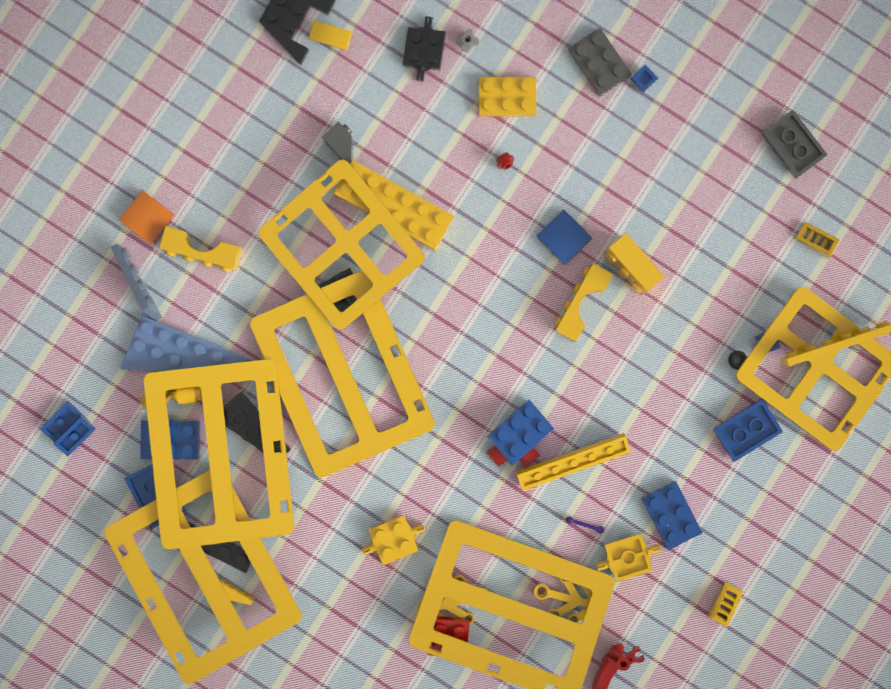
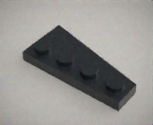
[223,391,292,454]

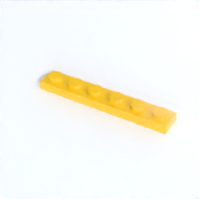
[780,320,891,367]
[516,433,631,491]

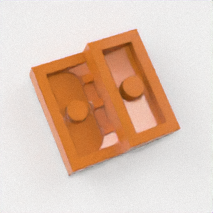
[119,190,174,245]

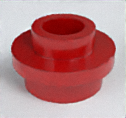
[496,152,515,170]

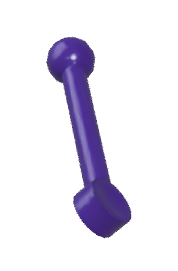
[566,516,604,534]

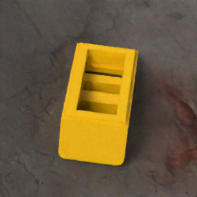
[795,222,840,258]
[219,578,255,605]
[707,582,743,627]

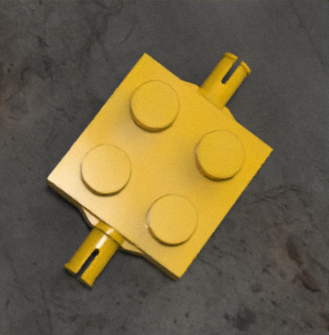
[362,514,425,565]
[596,533,661,582]

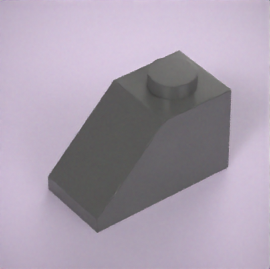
[322,122,353,164]

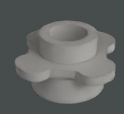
[456,29,479,52]

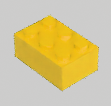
[604,233,665,295]

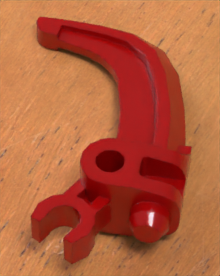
[592,643,645,689]

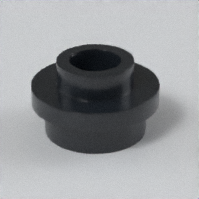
[728,351,747,370]

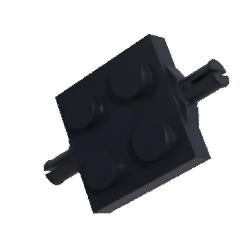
[403,16,446,82]

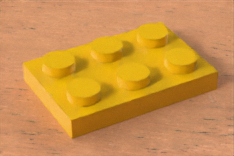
[479,77,536,117]

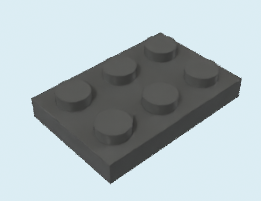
[568,28,632,97]
[761,110,828,179]

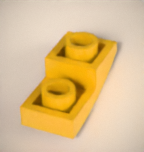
[309,20,353,51]

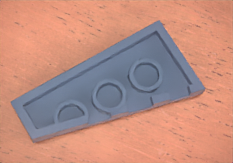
[111,244,162,321]

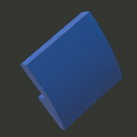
[537,210,592,265]
[40,401,95,456]

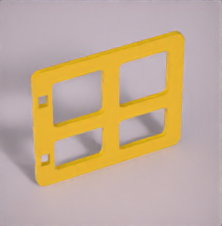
[258,160,425,330]
[736,287,891,451]

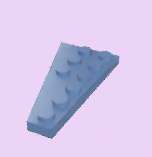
[120,316,249,372]

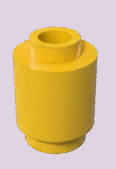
[173,387,202,404]

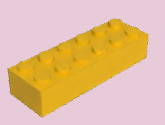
[334,160,454,252]

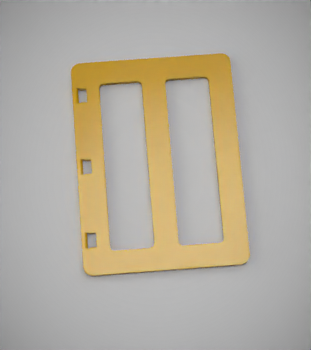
[250,271,435,478]
[144,359,295,549]
[105,470,302,685]
[409,520,615,689]

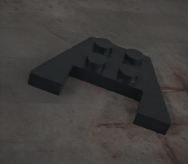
[259,0,336,65]

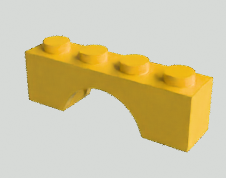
[159,226,243,273]
[553,263,613,342]

